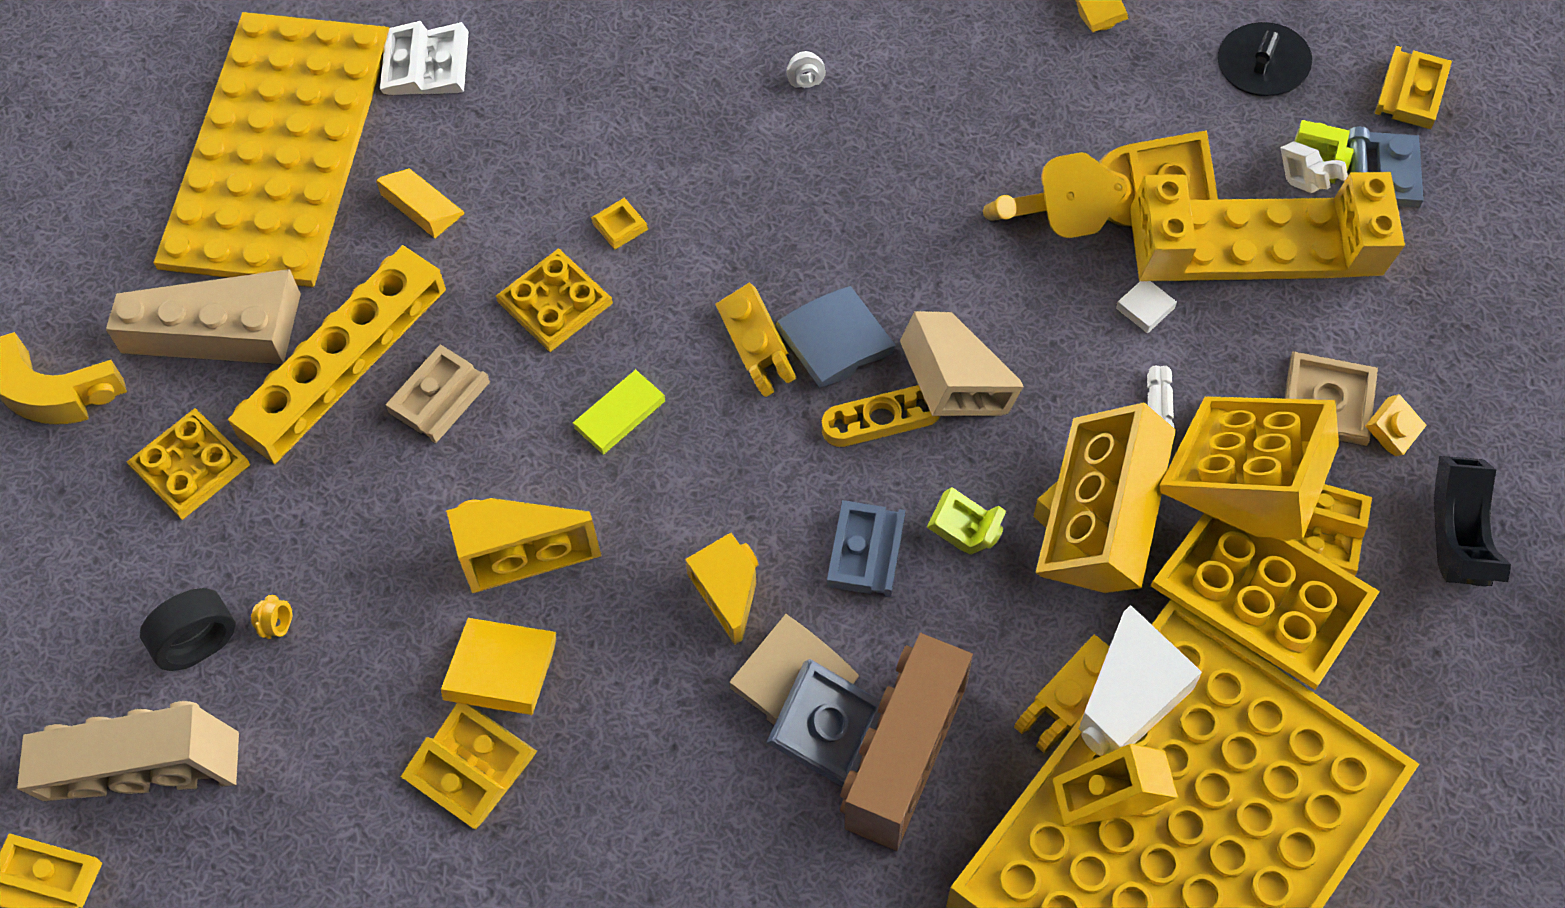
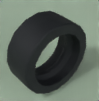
[140,588,236,671]

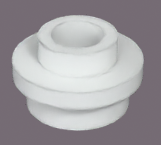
[786,51,826,88]

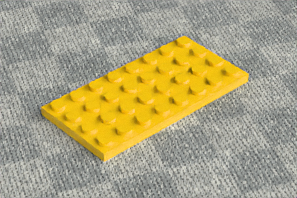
[153,12,389,287]

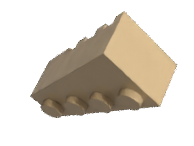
[106,269,301,364]
[17,701,239,801]

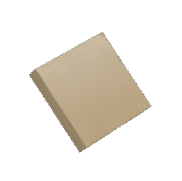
[1284,351,1378,446]

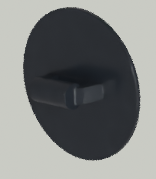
[1218,22,1312,96]

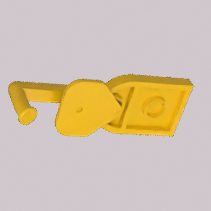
[983,130,1218,238]

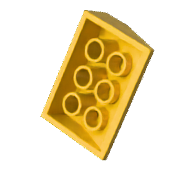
[1160,396,1339,541]
[1151,513,1380,690]

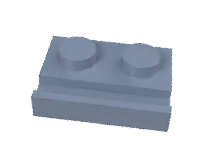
[827,500,906,597]

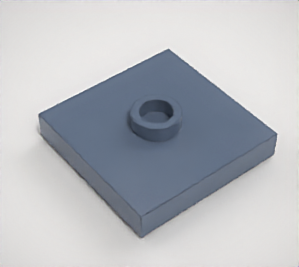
[766,659,881,786]

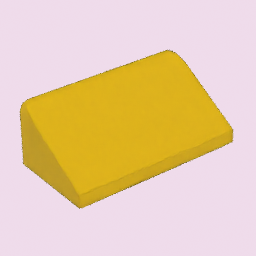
[376,168,464,238]

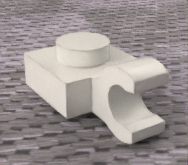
[1280,141,1348,193]

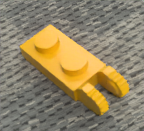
[715,282,796,397]
[1014,634,1110,753]

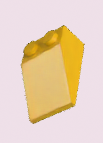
[446,498,601,593]

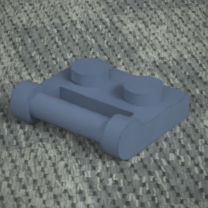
[1347,126,1424,208]

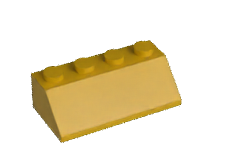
[1035,402,1176,593]

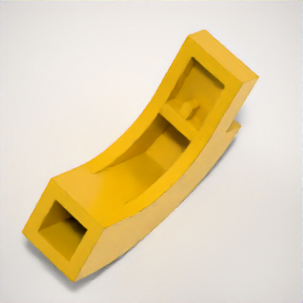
[0,332,127,424]

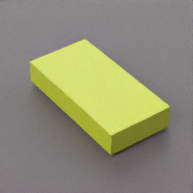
[573,369,665,455]

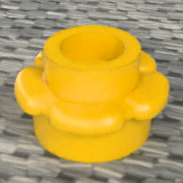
[251,595,293,639]

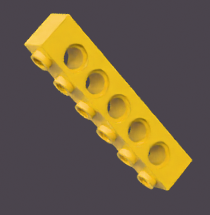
[228,245,446,465]

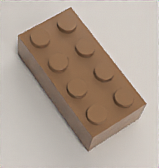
[840,633,973,851]

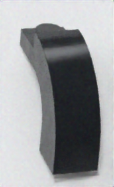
[1434,456,1511,587]

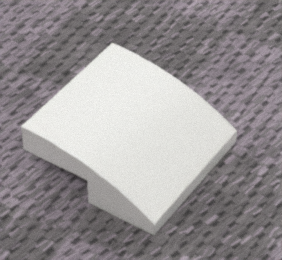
[380,21,469,95]

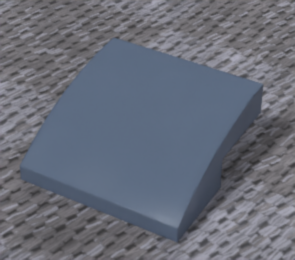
[775,286,896,388]

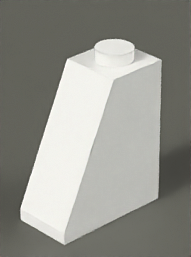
[1079,605,1202,756]

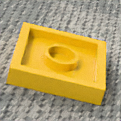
[441,618,556,715]

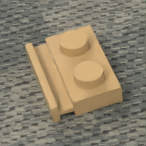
[385,344,490,443]

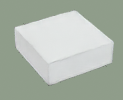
[1116,281,1177,333]

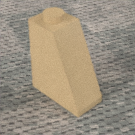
[900,311,1024,416]

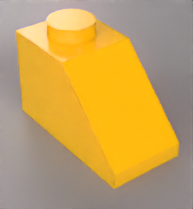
[685,533,759,645]
[1052,744,1178,826]

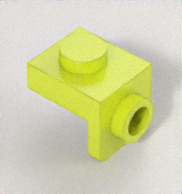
[1294,120,1353,184]
[927,487,1006,554]

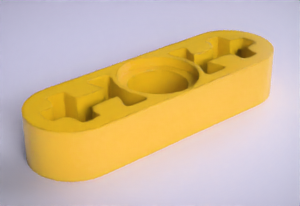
[822,385,940,447]

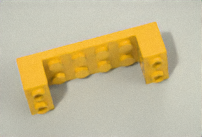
[1130,172,1405,281]

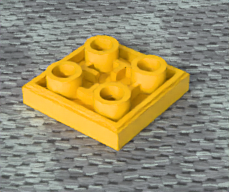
[496,248,613,352]
[126,408,251,520]

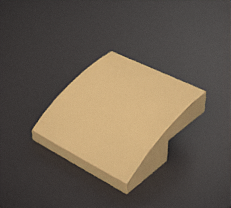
[729,614,859,725]

